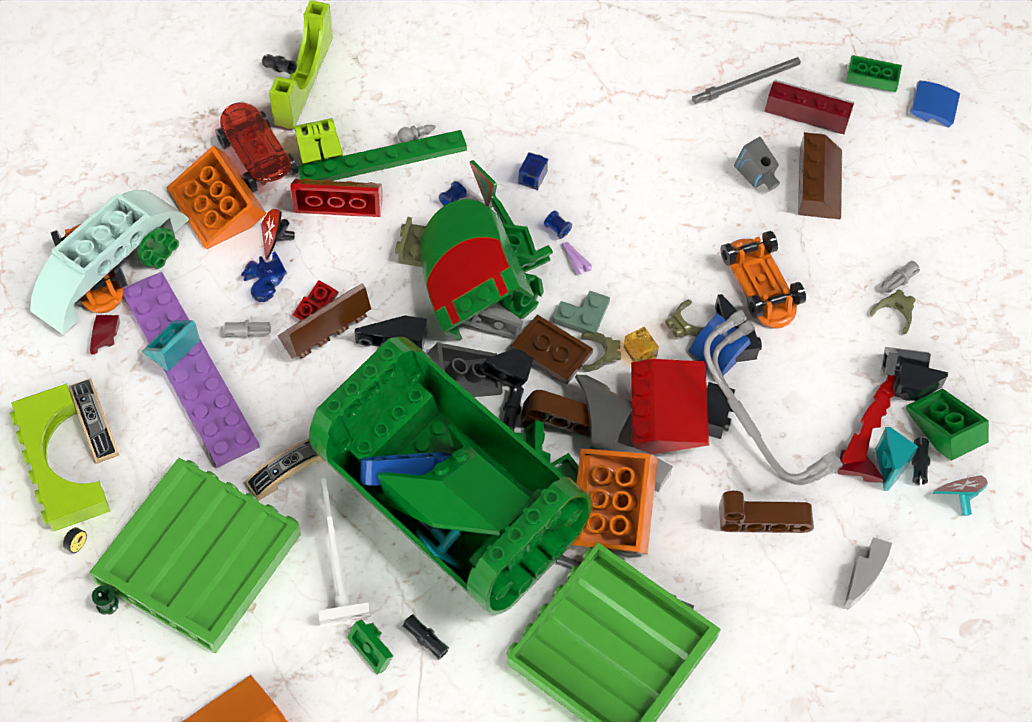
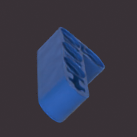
[361,452,453,485]

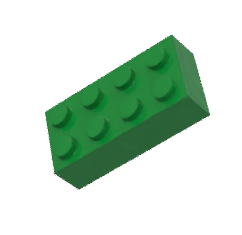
[846,55,902,92]

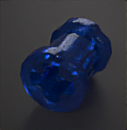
[438,181,467,206]
[544,210,572,239]

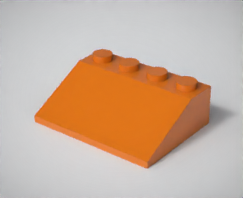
[166,145,267,249]
[572,449,658,555]
[182,675,288,722]

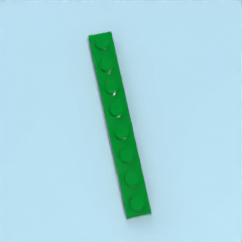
[298,130,467,181]

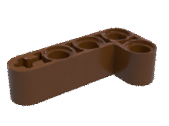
[520,390,590,437]
[719,490,814,533]

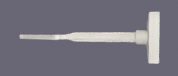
[318,478,370,625]

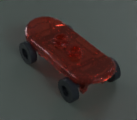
[215,102,299,193]

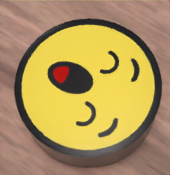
[63,527,87,553]

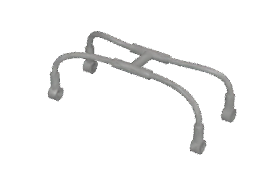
[704,310,844,484]

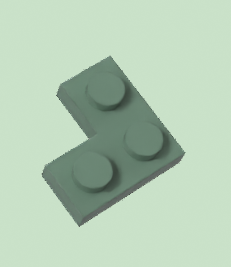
[553,290,610,333]

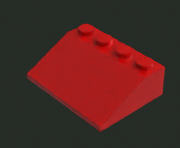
[631,358,709,455]

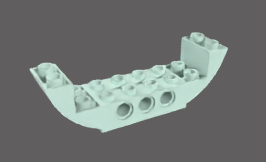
[30,190,189,334]

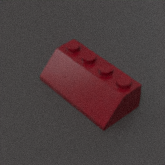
[764,80,855,135]

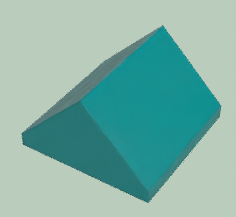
[142,320,200,372]
[875,427,918,491]

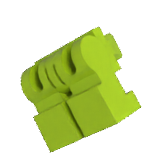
[294,118,343,165]

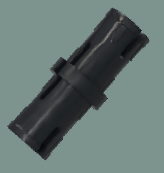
[262,54,297,74]
[502,385,524,431]
[911,437,930,485]
[402,614,450,660]

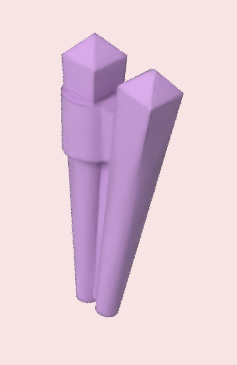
[561,242,592,274]

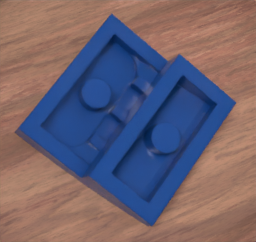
[910,80,960,128]
[688,313,751,376]

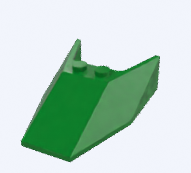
[377,423,535,536]

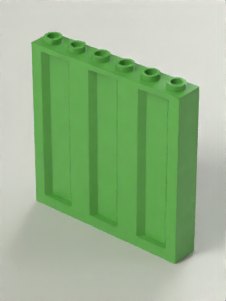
[90,457,301,654]
[506,543,721,722]

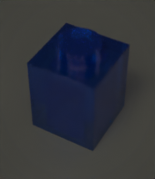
[518,152,548,190]

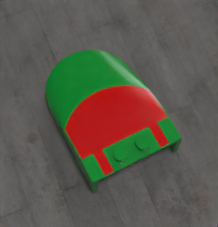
[421,199,534,341]

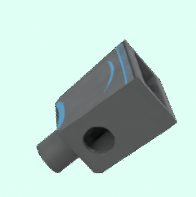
[734,136,780,191]

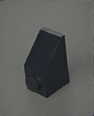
[478,349,534,389]
[894,362,948,401]

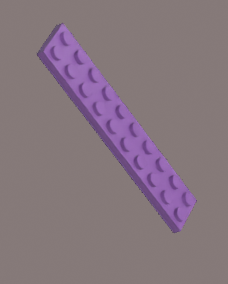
[123,271,260,468]

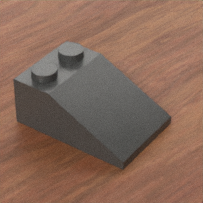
[427,342,503,397]

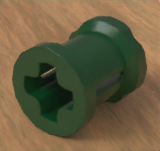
[92,585,119,615]

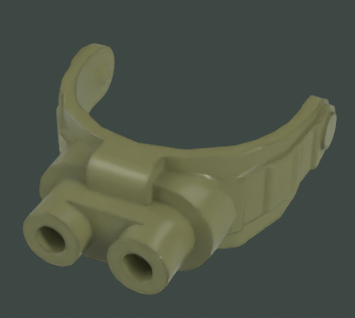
[870,289,916,334]
[665,299,704,338]
[581,332,621,372]

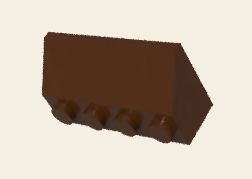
[798,132,842,220]
[277,283,371,359]

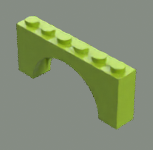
[269,0,333,129]
[10,383,111,532]

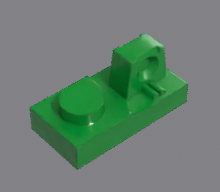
[523,420,551,463]
[347,619,393,675]

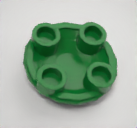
[138,227,179,269]

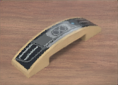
[69,378,120,464]
[245,439,324,501]

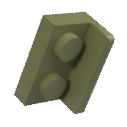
[395,217,426,267]

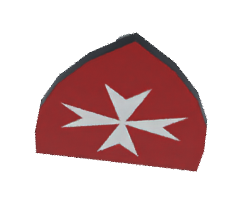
[261,209,295,260]

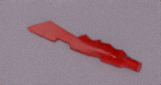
[841,375,897,464]

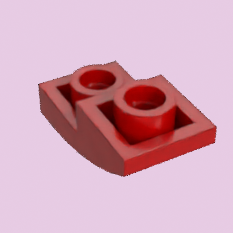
[292,280,339,320]

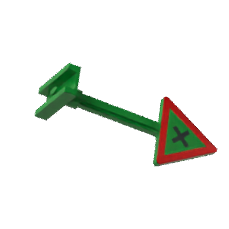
[469,160,553,273]

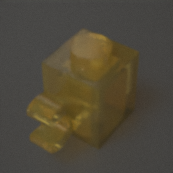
[623,327,659,362]

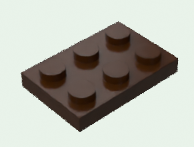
[511,314,593,385]

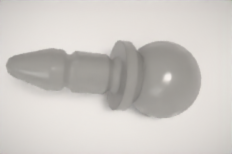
[397,125,436,143]

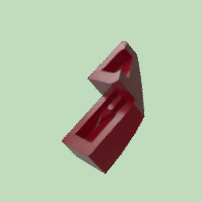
[90,315,120,355]
[837,450,884,483]

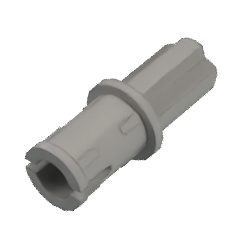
[882,261,920,293]
[225,320,271,338]

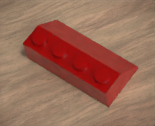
[290,179,383,217]

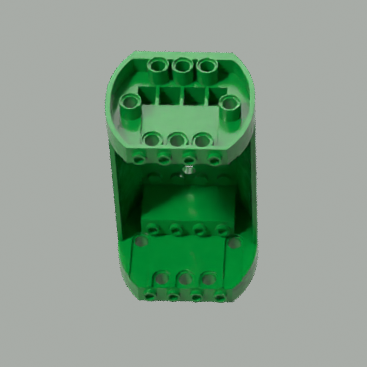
[309,337,592,615]

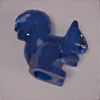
[241,251,287,302]

